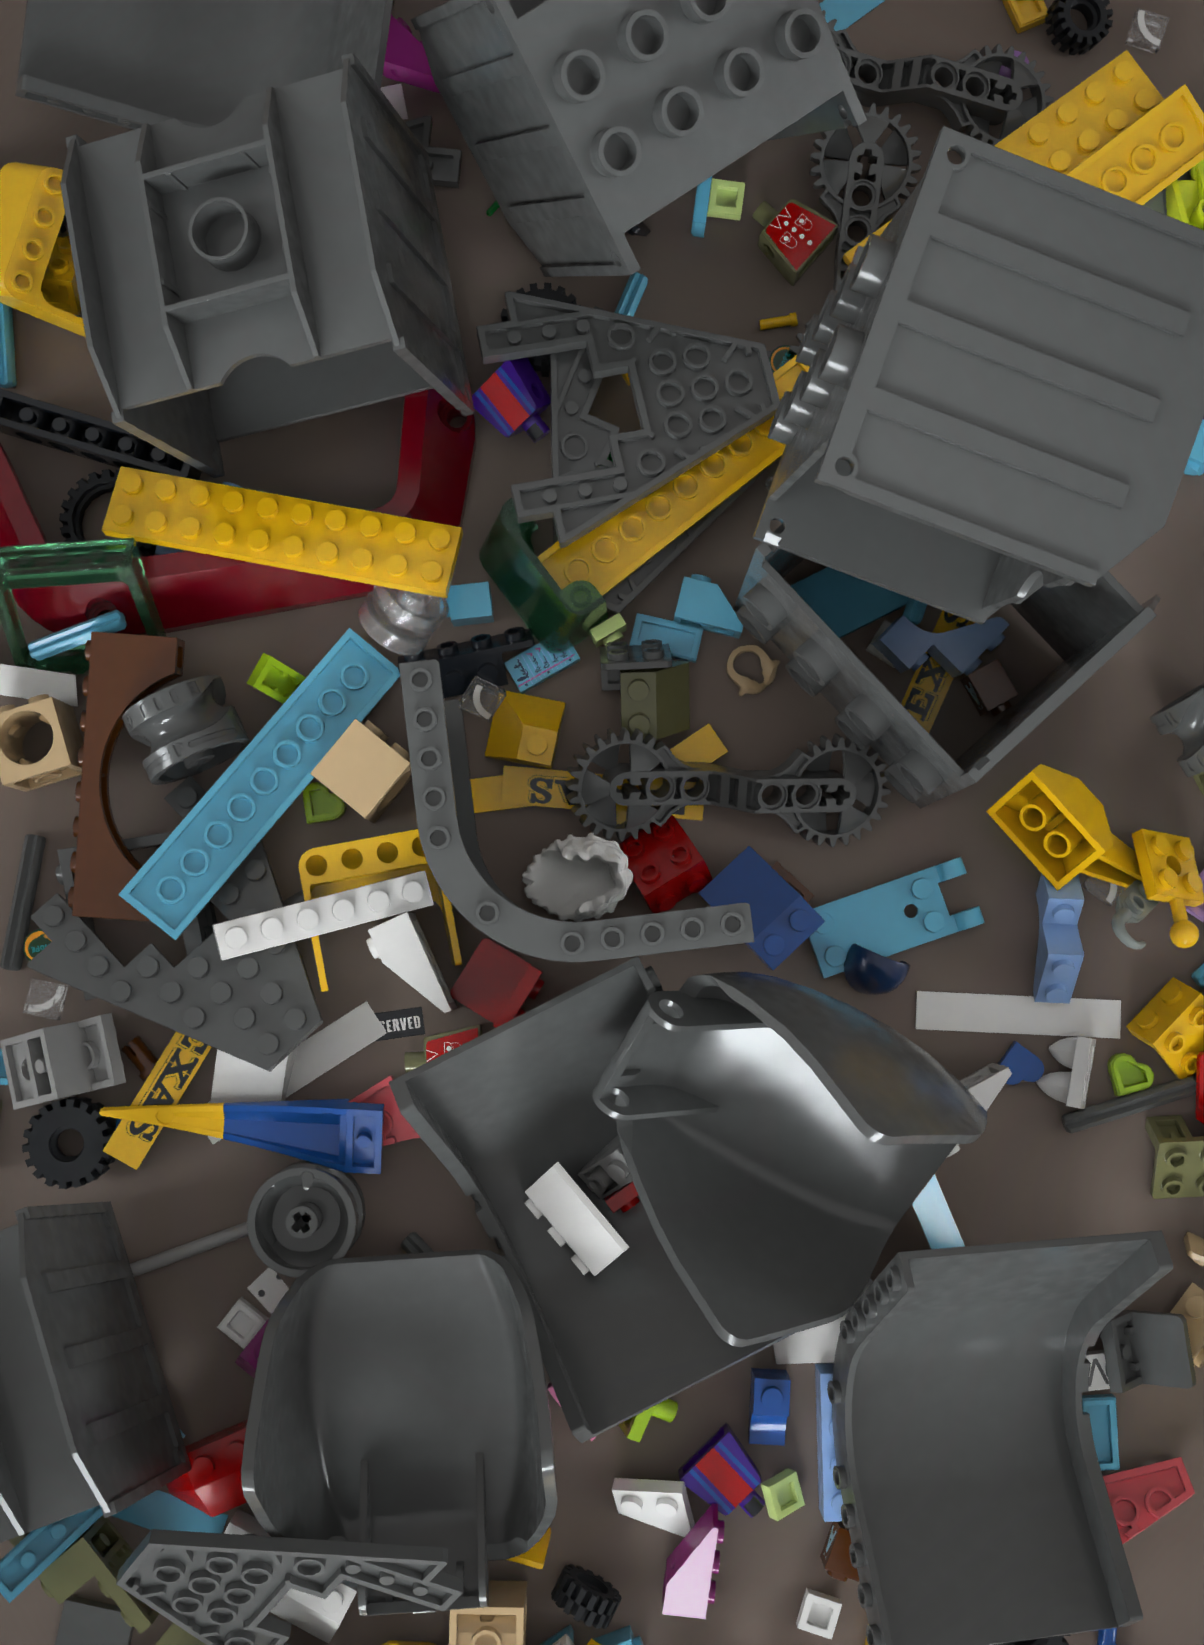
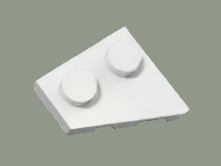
[612,1478,695,1537]

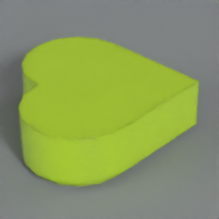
[303,782,346,824]
[1107,1053,1154,1097]

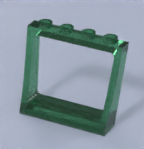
[0,538,167,674]

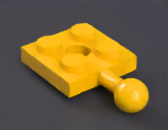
[1132,829,1204,948]

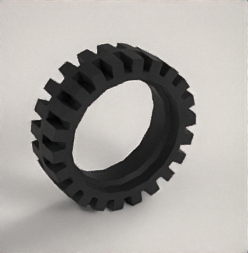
[59,469,157,563]

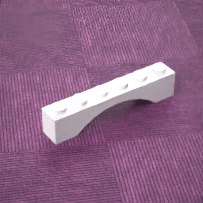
[212,871,434,961]

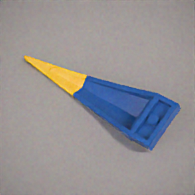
[99,1099,384,1174]

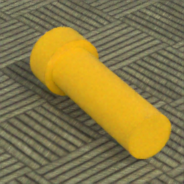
[759,312,798,330]

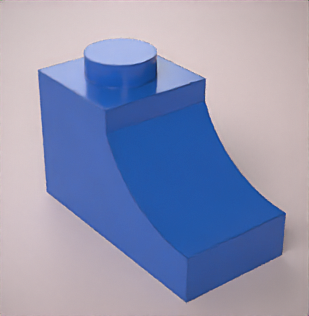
[748,1368,791,1446]

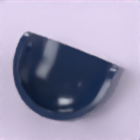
[844,944,910,995]

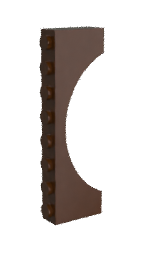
[68,632,185,921]

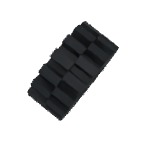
[1045,0,1113,55]
[551,1564,622,1629]

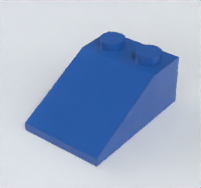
[698,846,825,970]

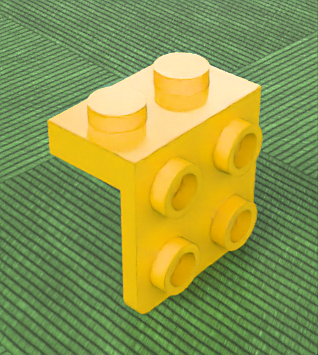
[1126,977,1204,1080]

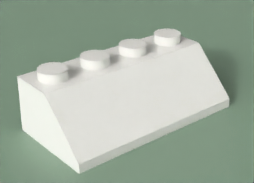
[224,1509,358,1644]

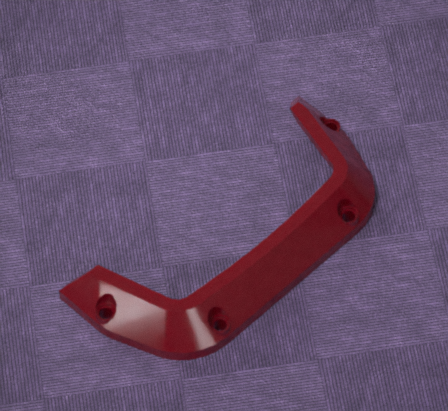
[0,388,476,636]

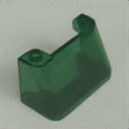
[479,497,608,654]

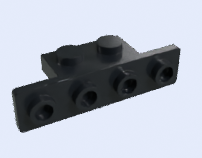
[398,627,535,698]

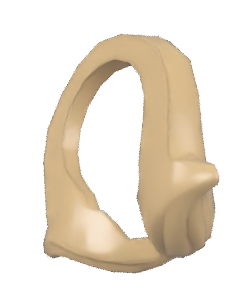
[726,645,780,696]

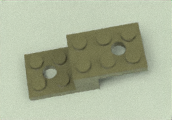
[9,1515,159,1634]

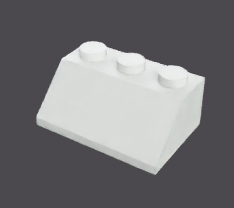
[524,1162,629,1276]

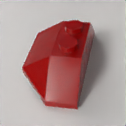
[166,1419,248,1517]

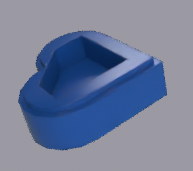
[998,1041,1044,1085]

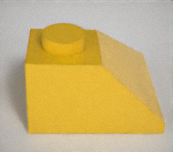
[485,689,566,769]

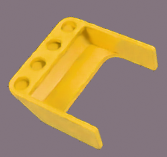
[0,162,86,338]
[299,829,462,992]

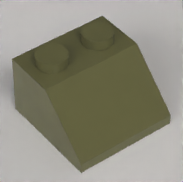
[620,660,690,740]

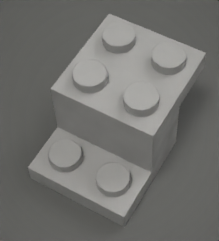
[0,1013,126,1110]

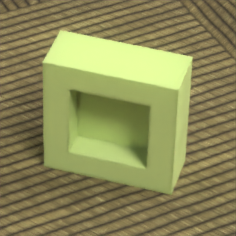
[707,178,745,221]
[590,613,627,647]
[761,1468,805,1521]

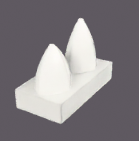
[1036,1036,1096,1109]

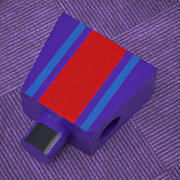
[472,358,551,443]
[678,1423,765,1518]

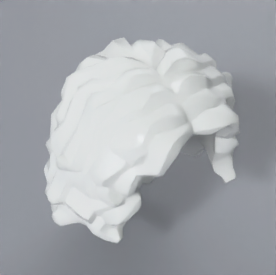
[522,833,633,922]

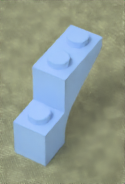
[872,615,1010,677]
[1033,873,1085,1004]

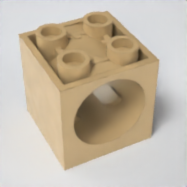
[0,694,84,792]
[310,719,412,823]
[449,1580,527,1645]

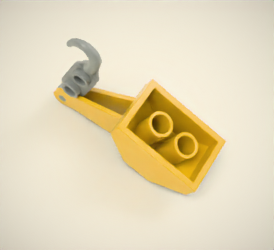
[986,764,1159,950]

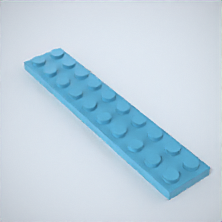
[118,628,400,941]

